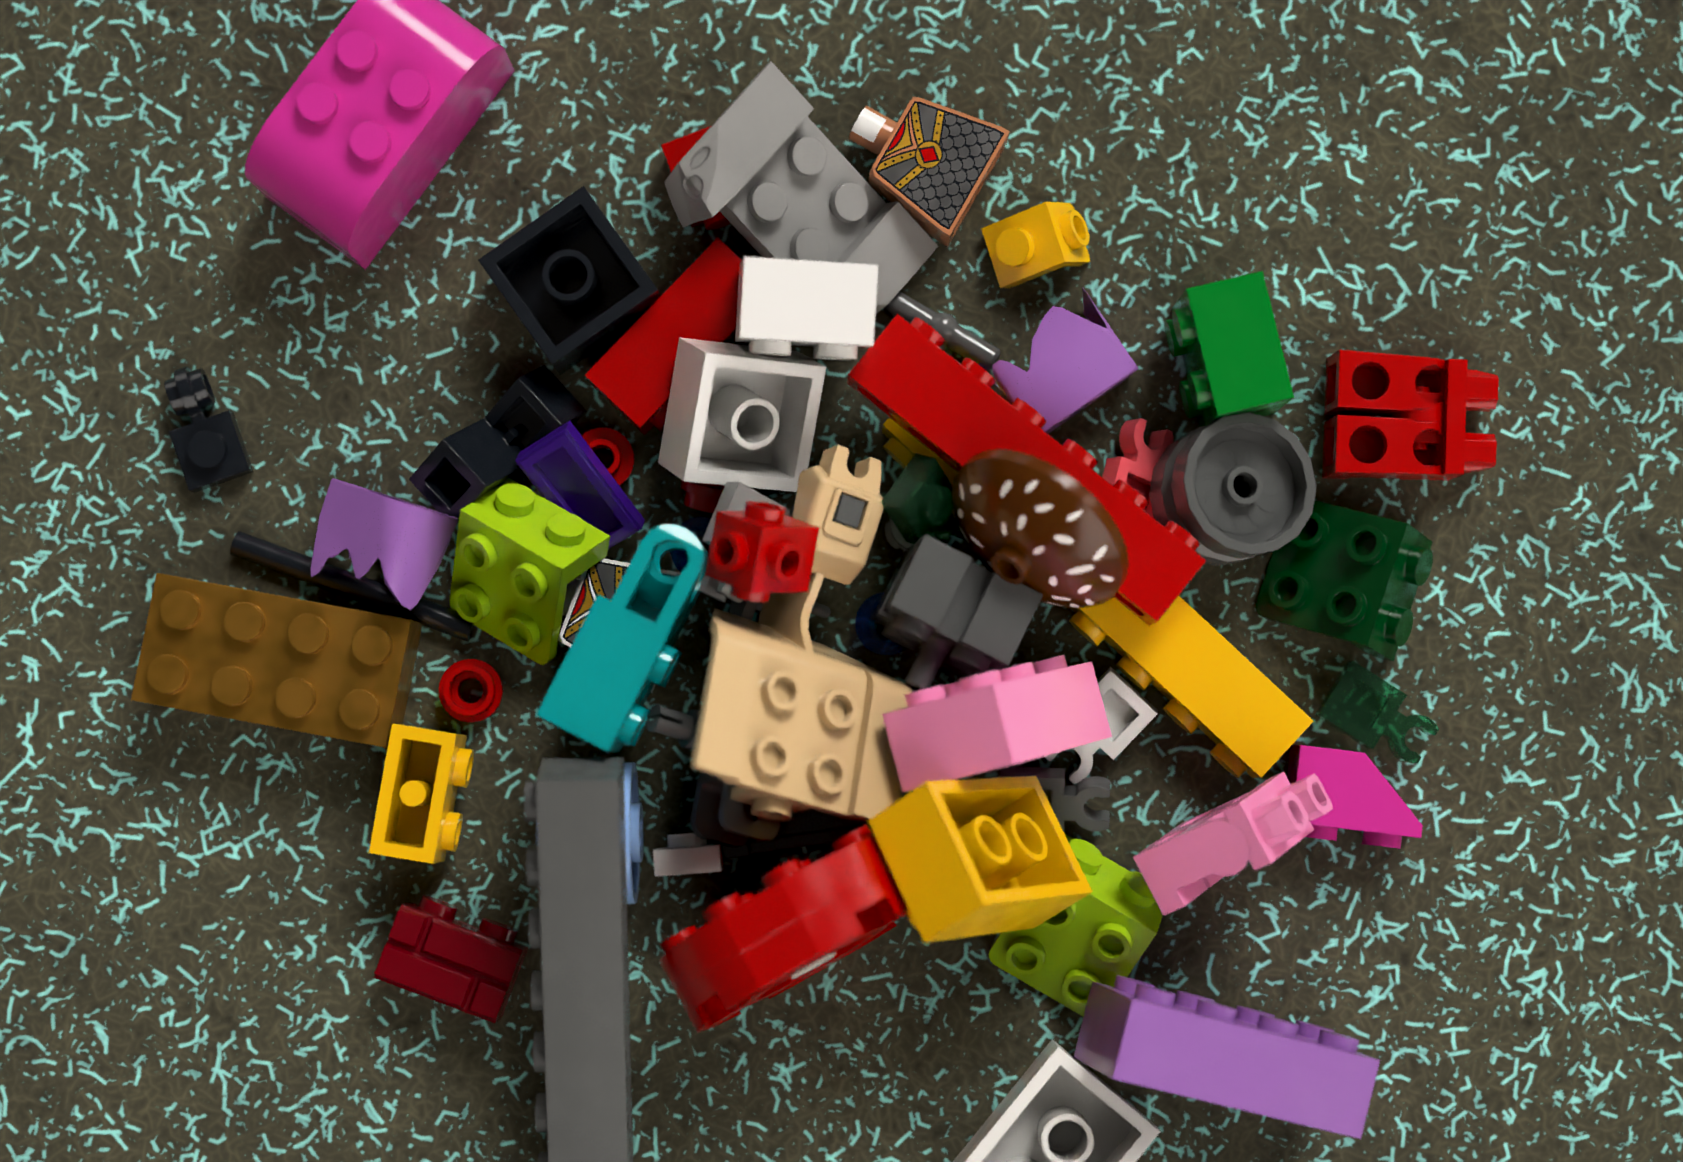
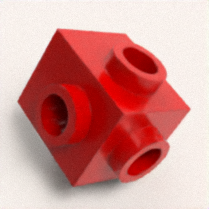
[705,501,820,602]

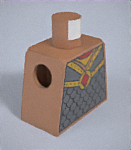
[848,97,1010,247]

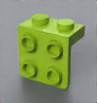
[449,478,610,665]
[989,833,1163,1017]

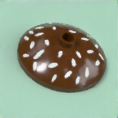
[951,449,1129,608]

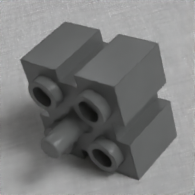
[871,534,1043,691]

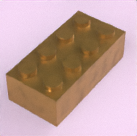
[131,573,422,748]

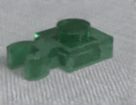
[881,453,964,545]
[1315,661,1439,764]

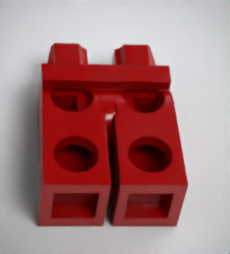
[1322,349,1499,481]

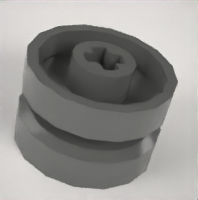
[1149,413,1317,566]

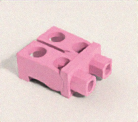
[1133,772,1333,916]

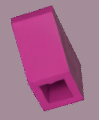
[1287,745,1423,849]

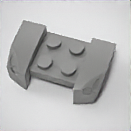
[664,61,938,314]

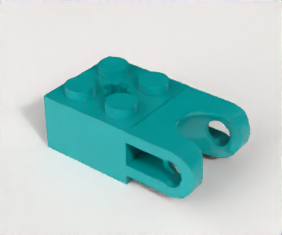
[536,524,709,752]

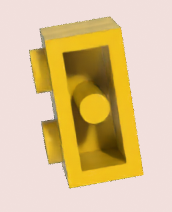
[369,723,474,864]

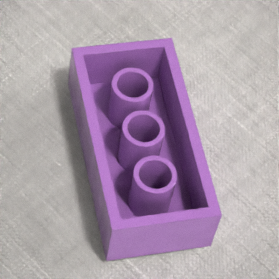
[1073,975,1380,1139]

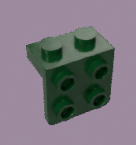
[1256,500,1433,662]

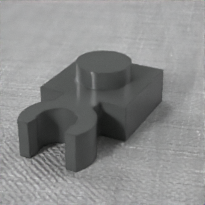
[1000,767,1110,832]

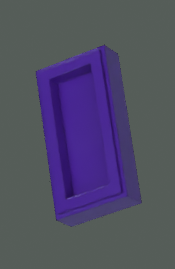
[515,420,645,550]

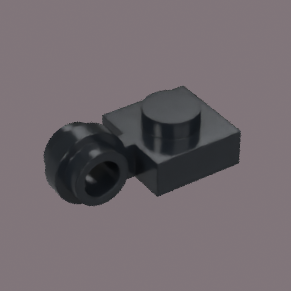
[164,366,254,493]

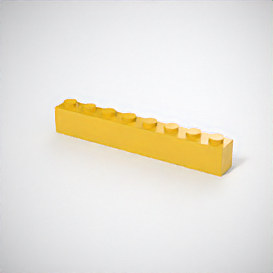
[882,418,1314,778]

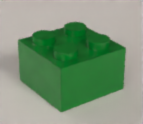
[1164,271,1294,427]

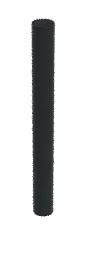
[230,531,475,642]

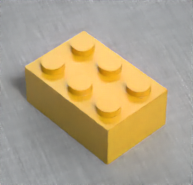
[868,776,1092,943]

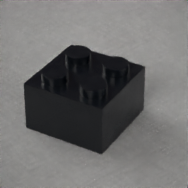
[478,186,660,375]

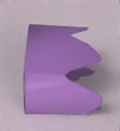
[992,288,1138,434]
[311,478,458,610]

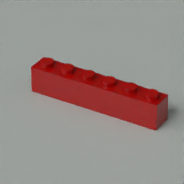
[847,314,1206,626]

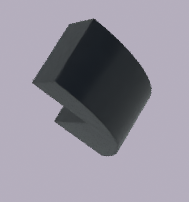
[409,365,587,523]

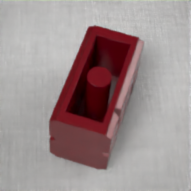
[373,895,529,1024]

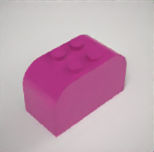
[245,0,515,270]

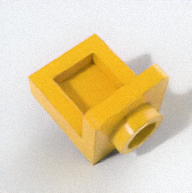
[981,201,1090,288]

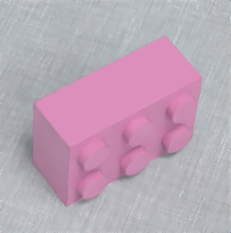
[882,655,1112,792]

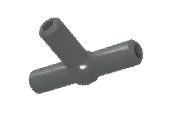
[883,292,1001,371]

